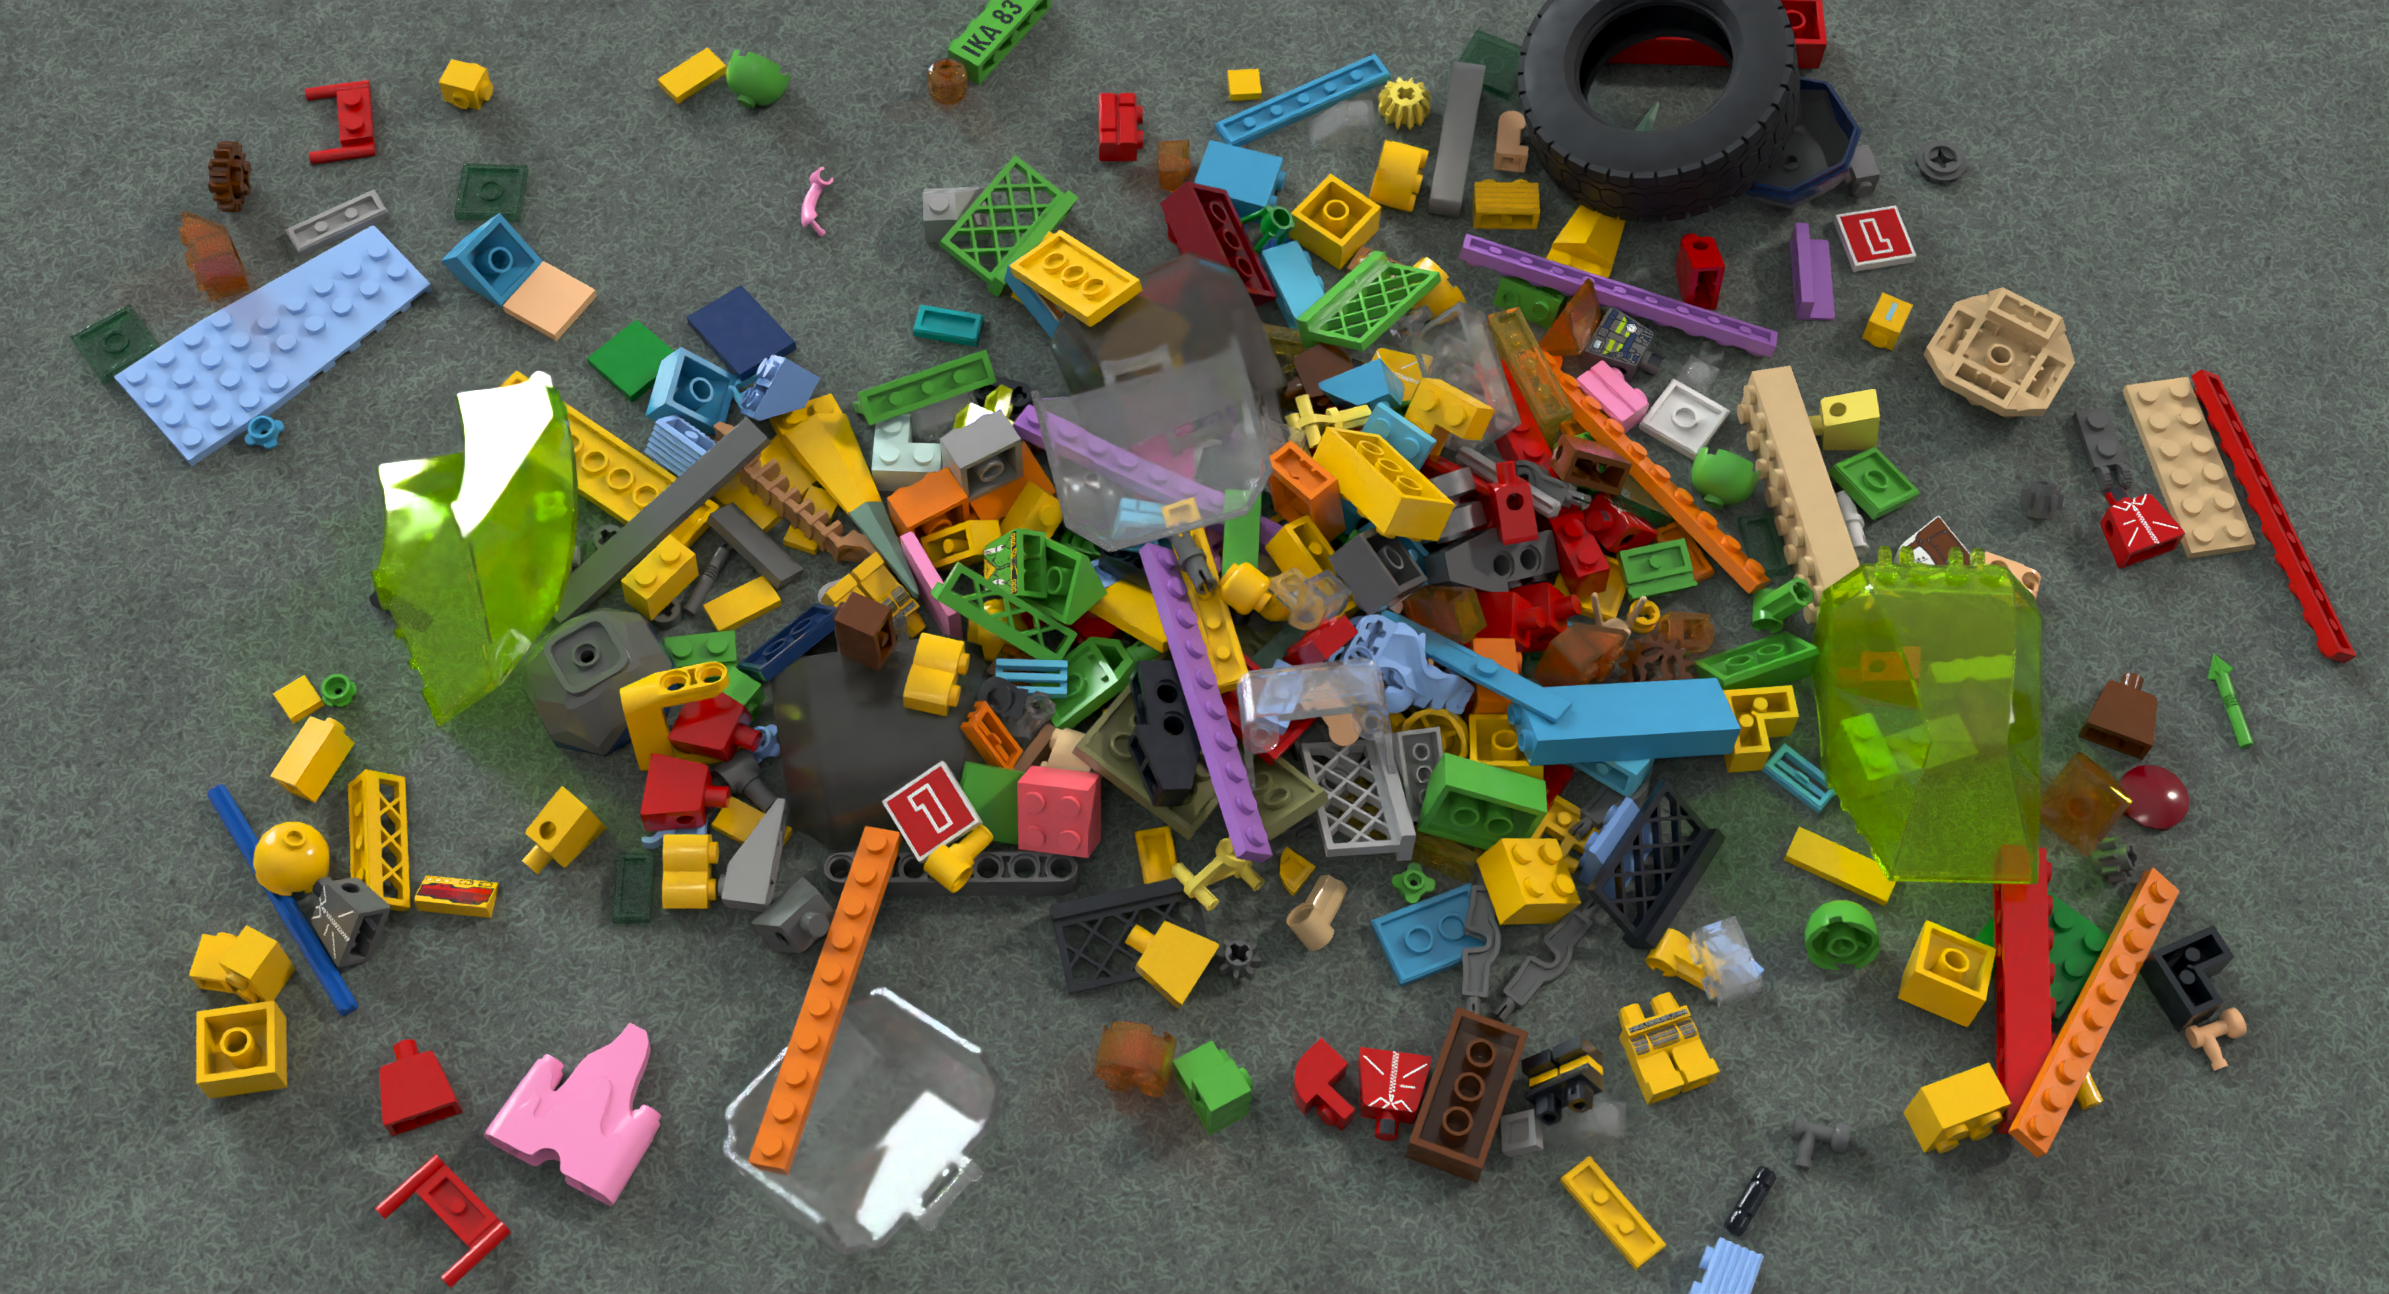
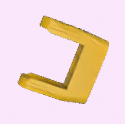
[620,662,745,771]

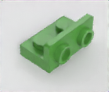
[1493,276,1570,329]

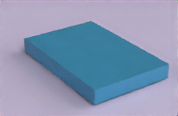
[1370,883,1501,988]

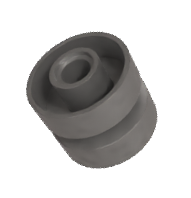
[1420,466,1487,545]

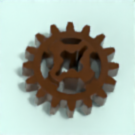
[208,141,251,213]
[1619,633,1696,683]

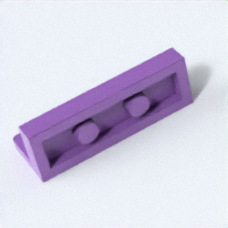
[1790,223,1835,321]

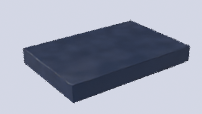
[686,285,797,382]
[736,604,837,682]

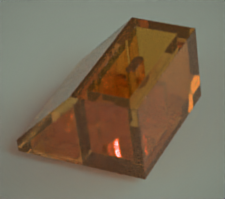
[178,211,250,301]
[1533,623,1629,687]

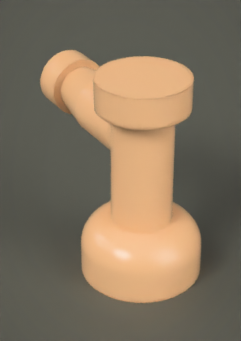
[2185,1008,2247,1071]

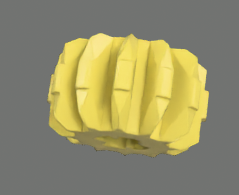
[1378,77,1431,130]

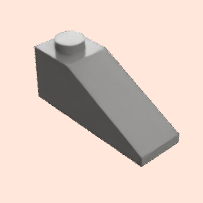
[718,798,790,912]

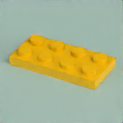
[1009,230,1143,327]

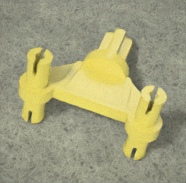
[1285,395,1371,458]
[1171,836,1265,911]

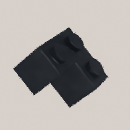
[2139,925,2234,1032]

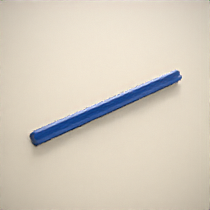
[207,784,358,1016]

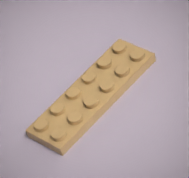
[2122,377,2256,559]

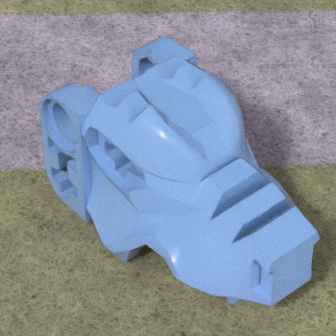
[1325,614,1475,714]

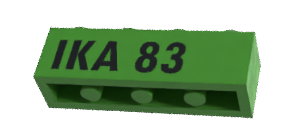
[947,0,1051,85]

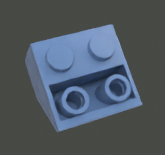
[740,355,820,421]
[1578,796,1653,899]

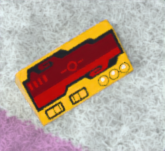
[414,875,499,918]

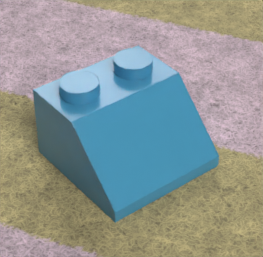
[645,347,737,434]

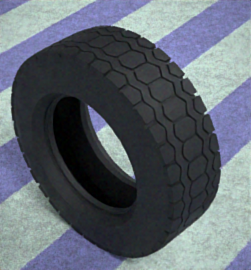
[1518,0,1800,222]

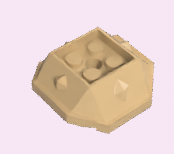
[1923,287,2075,419]

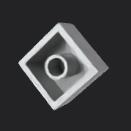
[940,409,1023,503]

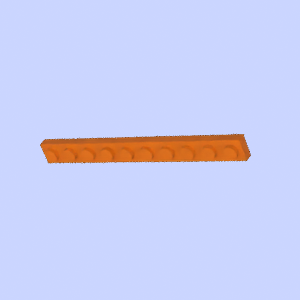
[1518,351,1771,594]
[748,826,903,1175]
[2008,867,2180,1158]

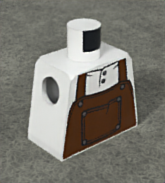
[1888,516,1979,597]

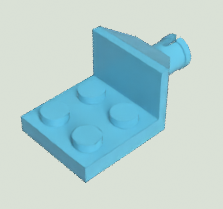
[1341,402,1437,535]

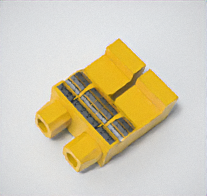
[821,552,926,661]
[1618,992,1720,1105]

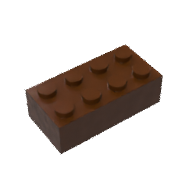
[1405,1007,1529,1184]

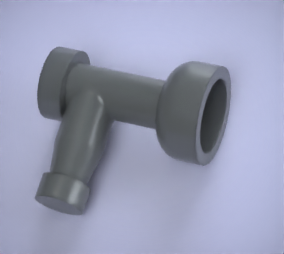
[1791,1116,1850,1169]

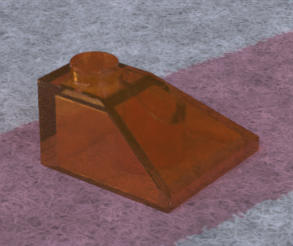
[2029,751,2134,857]

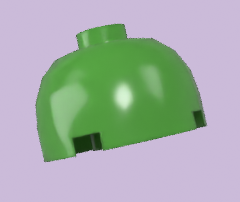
[726,50,791,109]
[1691,447,1761,509]
[1805,900,1880,970]

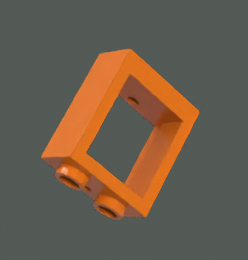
[1264,440,1346,543]

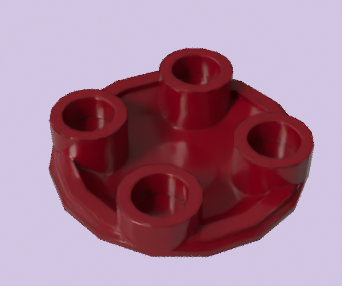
[2118,765,2189,831]

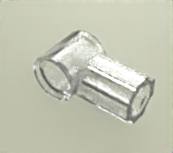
[1006,691,1055,749]

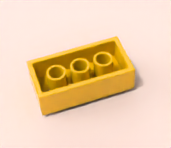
[1312,426,1455,542]

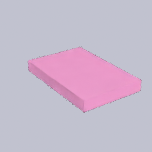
[900,531,964,642]

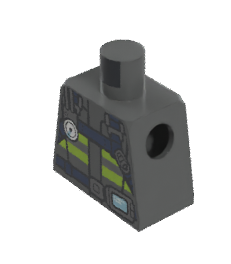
[1580,306,1665,383]

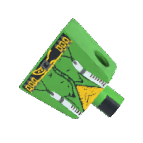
[978,528,1047,599]

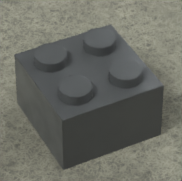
[1328,527,1428,615]

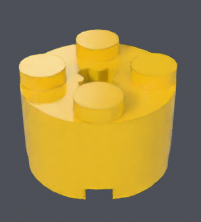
[1369,140,1429,212]

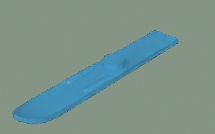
[1381,610,1572,724]

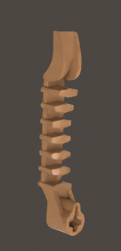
[713,421,902,574]

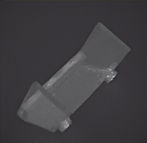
[1236,658,1396,791]

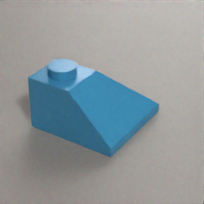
[441,213,543,306]
[1318,358,1405,413]

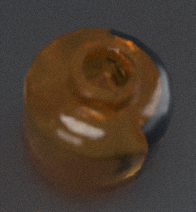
[927,58,968,105]

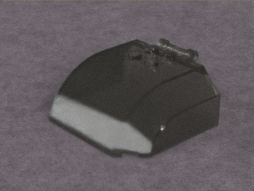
[1049,251,1288,459]
[770,616,992,853]

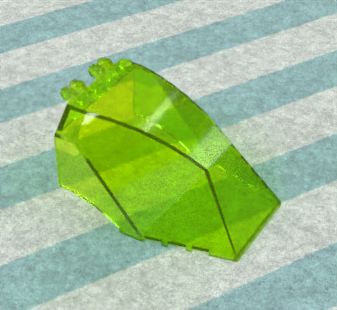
[370,371,578,727]
[1811,546,2042,884]

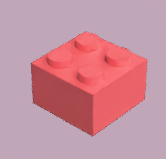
[1017,765,1101,858]

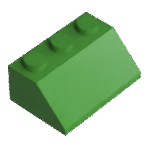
[1417,752,1547,850]

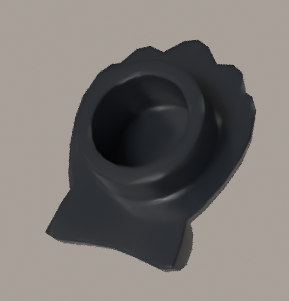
[976,677,1028,720]

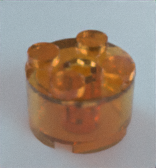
[1094,1021,1177,1097]

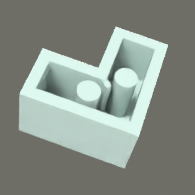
[871,414,943,491]

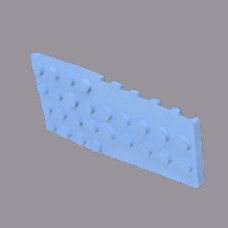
[114,226,432,466]

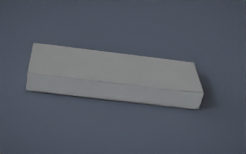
[285,189,390,257]

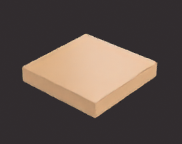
[503,261,597,341]

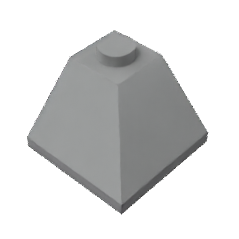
[923,186,990,243]

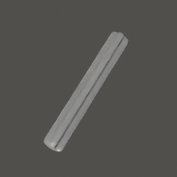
[1455,446,1562,519]

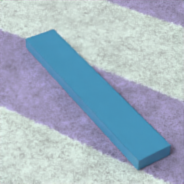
[1215,54,1391,147]

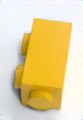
[270,716,355,803]

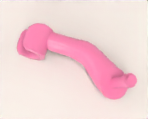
[801,167,834,237]

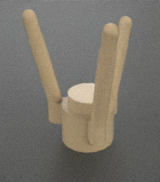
[1591,592,1647,655]

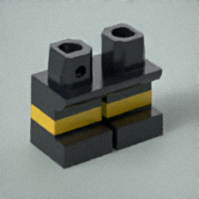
[1521,1035,1603,1126]

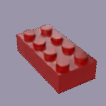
[1283,615,1359,671]

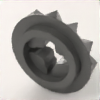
[1915,140,1967,185]

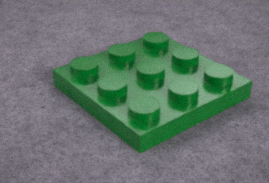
[1974,890,2110,1023]

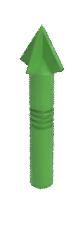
[2208,653,2254,749]

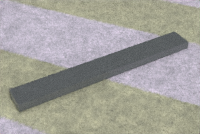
[540,417,771,624]

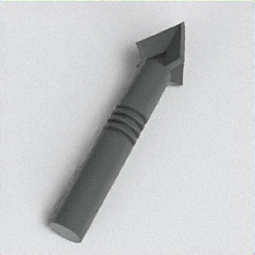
[682,537,736,616]

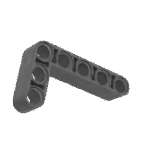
[1427,60,1486,218]

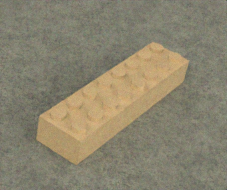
[1737,366,1870,635]

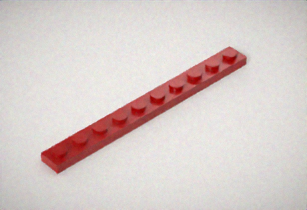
[2191,369,2357,663]

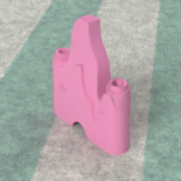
[483,1023,661,1206]

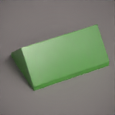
[1020,528,1107,625]
[1694,631,1819,690]

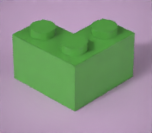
[1172,1040,1254,1136]

